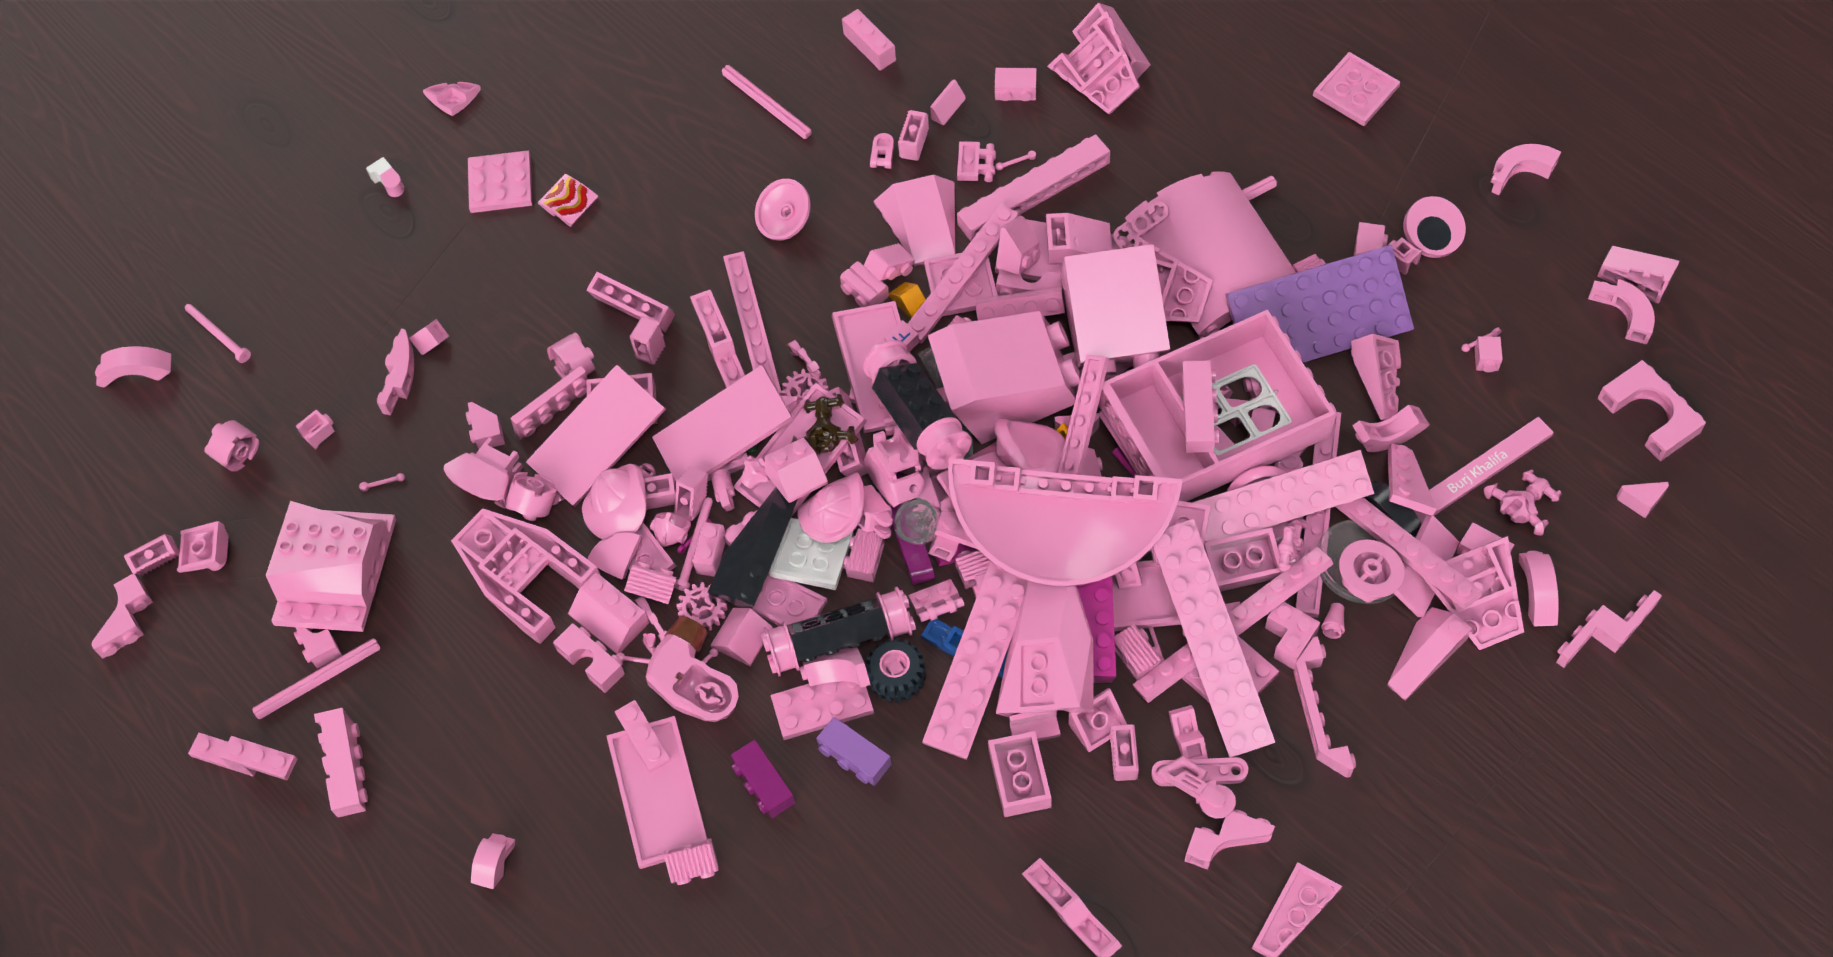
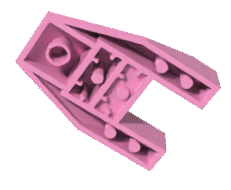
[451,508,601,644]

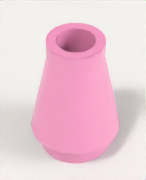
[1321,603,1345,639]

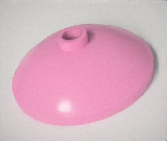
[755,179,810,241]

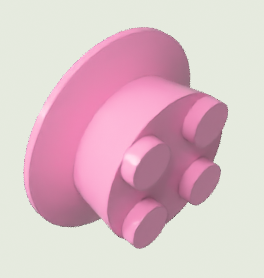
[1339,540,1405,603]

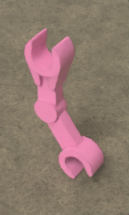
[787,340,821,377]
[635,596,667,641]

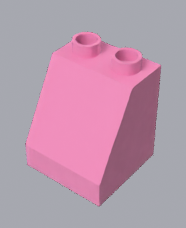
[1060,244,1170,377]
[928,311,1081,444]

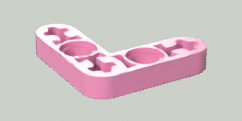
[1114,201,1169,249]

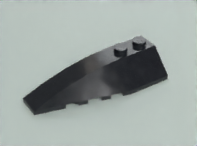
[707,487,798,609]

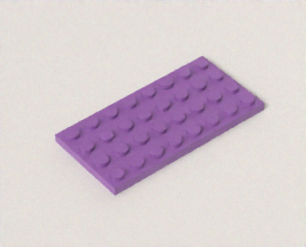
[1225,245,1414,363]

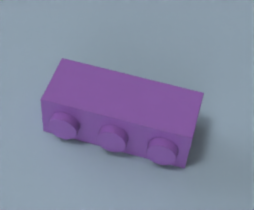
[816,717,892,786]

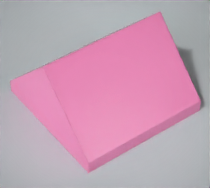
[710,608,773,667]
[1068,688,1127,752]

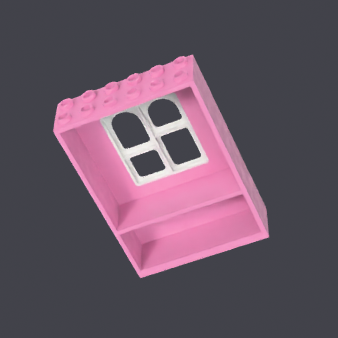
[1099,309,1337,502]

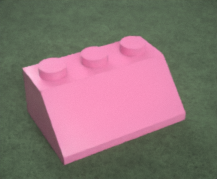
[568,572,649,654]

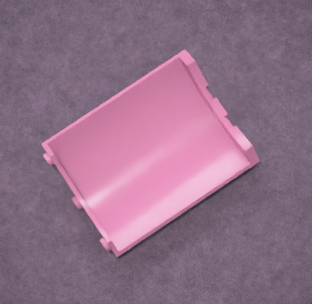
[1125,172,1296,336]

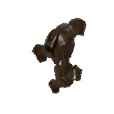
[791,394,859,454]

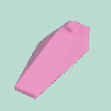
[1351,334,1401,421]
[1387,607,1472,701]

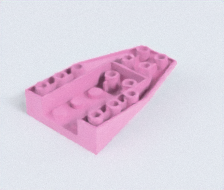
[996,580,1093,717]

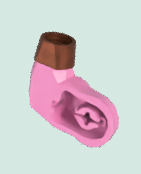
[646,616,739,722]

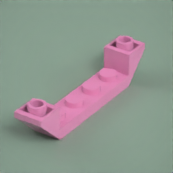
[1293,637,1356,777]

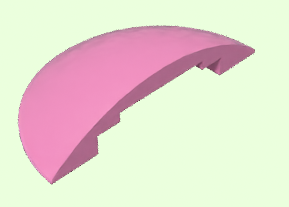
[948,458,1183,586]

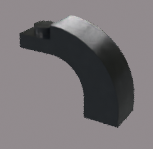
[1363,481,1422,538]

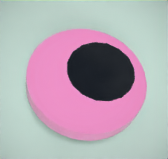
[1403,196,1466,258]

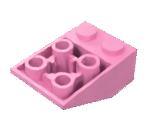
[1046,213,1112,264]

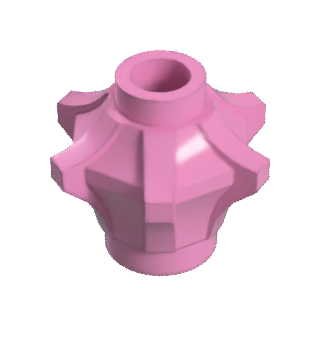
[740,455,770,489]

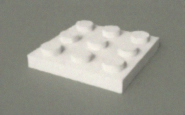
[769,518,854,590]

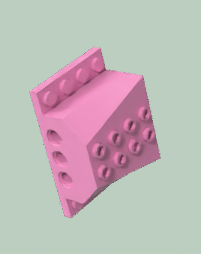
[266,501,396,632]

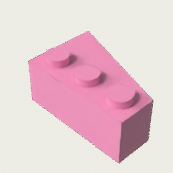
[1597,246,1680,304]

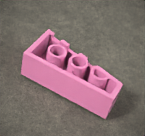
[314,708,368,817]

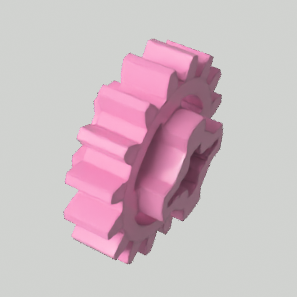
[781,369,829,403]
[677,582,727,631]

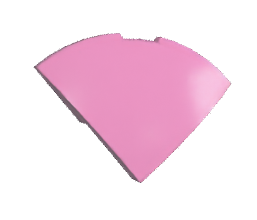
[423,82,481,116]
[588,532,642,579]

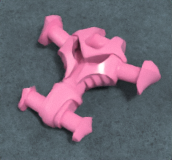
[1483,470,1562,536]
[1278,518,1307,571]

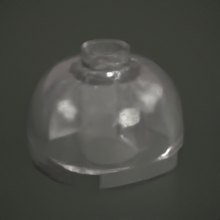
[894,498,939,545]

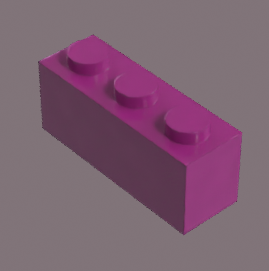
[730,740,795,819]

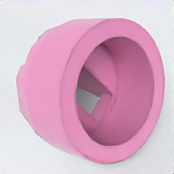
[640,463,656,478]

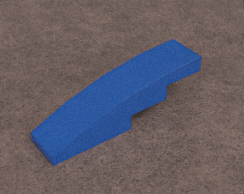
[920,619,1007,678]

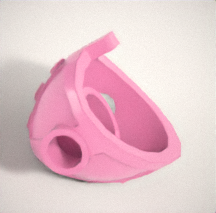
[650,512,691,547]

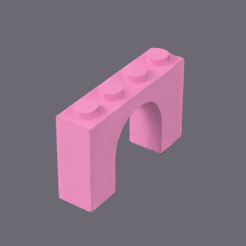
[1598,360,1706,462]

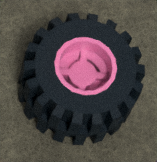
[866,638,926,703]

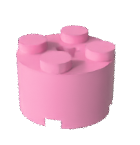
[547,332,595,379]
[204,420,259,471]
[505,472,557,521]

